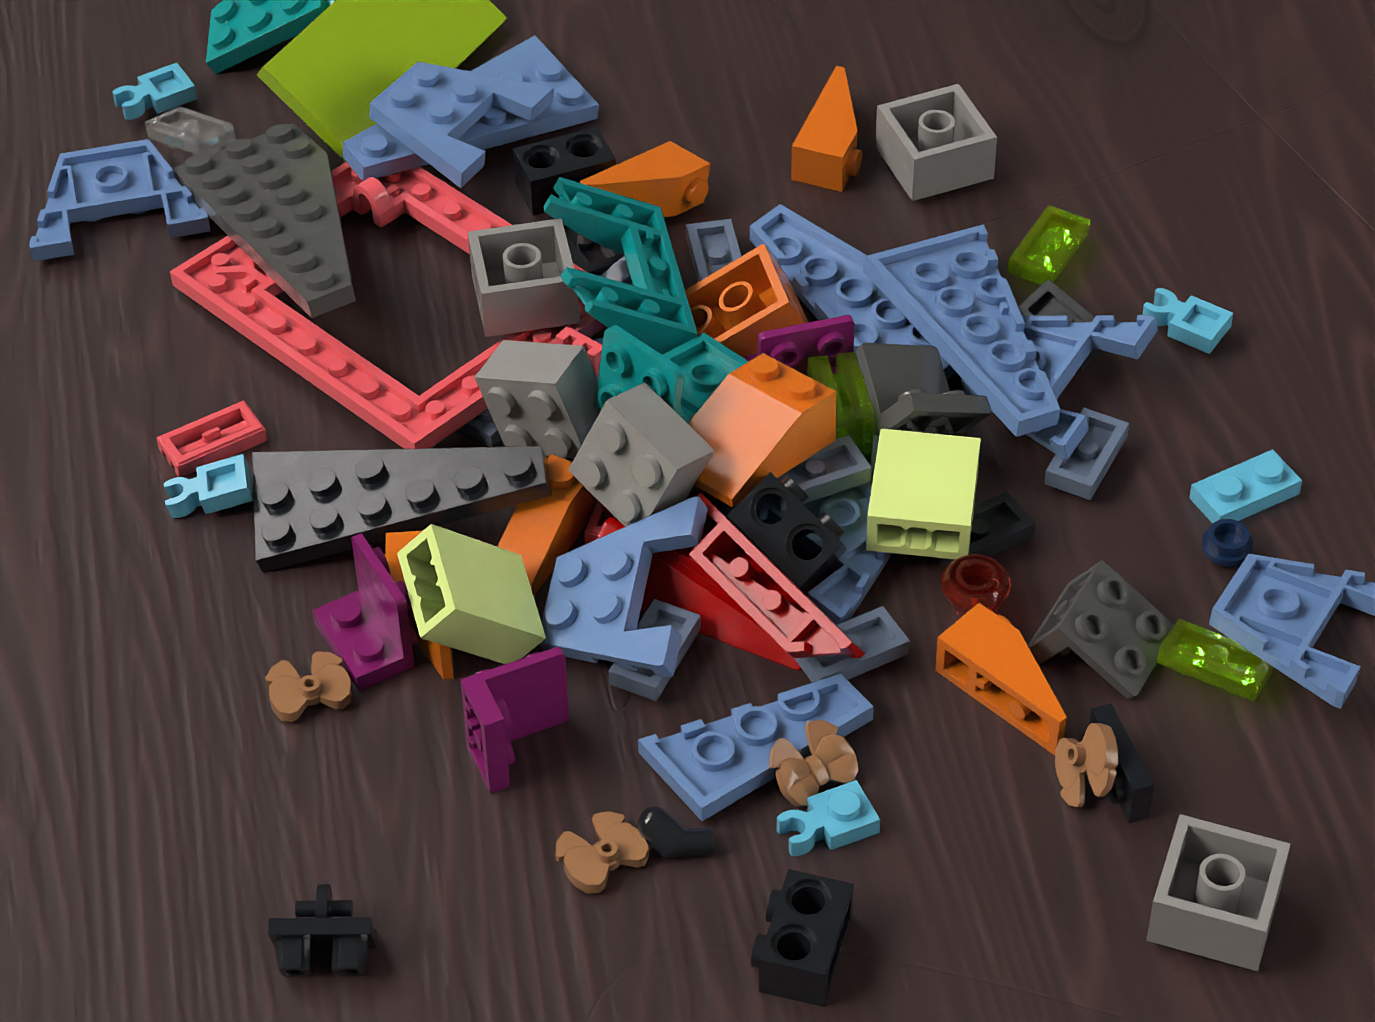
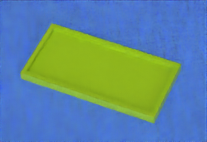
[257,0,507,162]

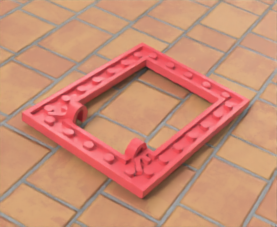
[170,162,606,449]

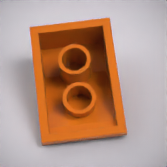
[685,243,808,359]
[688,353,836,507]

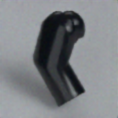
[637,806,714,859]

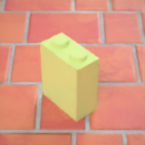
[866,429,981,561]
[397,524,546,664]

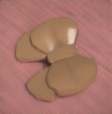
[265,651,352,722]
[769,720,859,808]
[1055,723,1118,807]
[555,811,649,894]

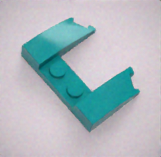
[544,177,698,355]

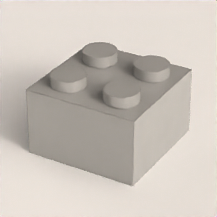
[875,84,997,201]
[468,218,580,337]
[474,340,601,459]
[568,383,715,527]
[1146,814,1291,972]

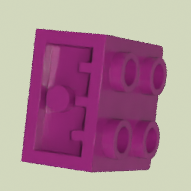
[745,315,855,393]
[312,533,417,691]
[460,647,569,794]

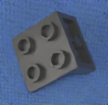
[857,343,991,436]
[1028,560,1176,700]

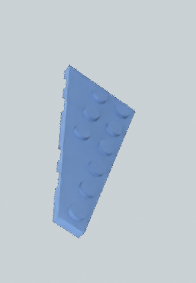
[343,35,599,181]
[749,204,957,380]
[863,224,1060,437]

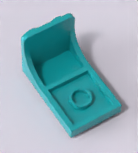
[206,0,335,74]
[595,325,749,424]

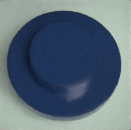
[1201,519,1253,566]

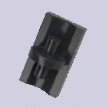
[268,884,377,977]

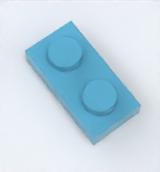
[1189,449,1302,524]

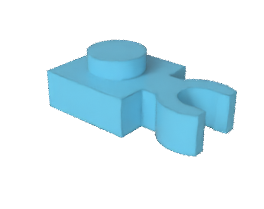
[112,62,197,120]
[1142,288,1233,354]
[164,454,253,518]
[777,780,880,856]

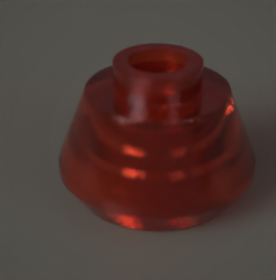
[941,554,1011,617]

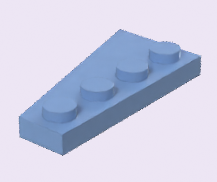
[638,673,873,821]

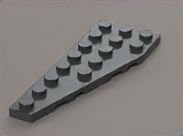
[172,123,356,318]

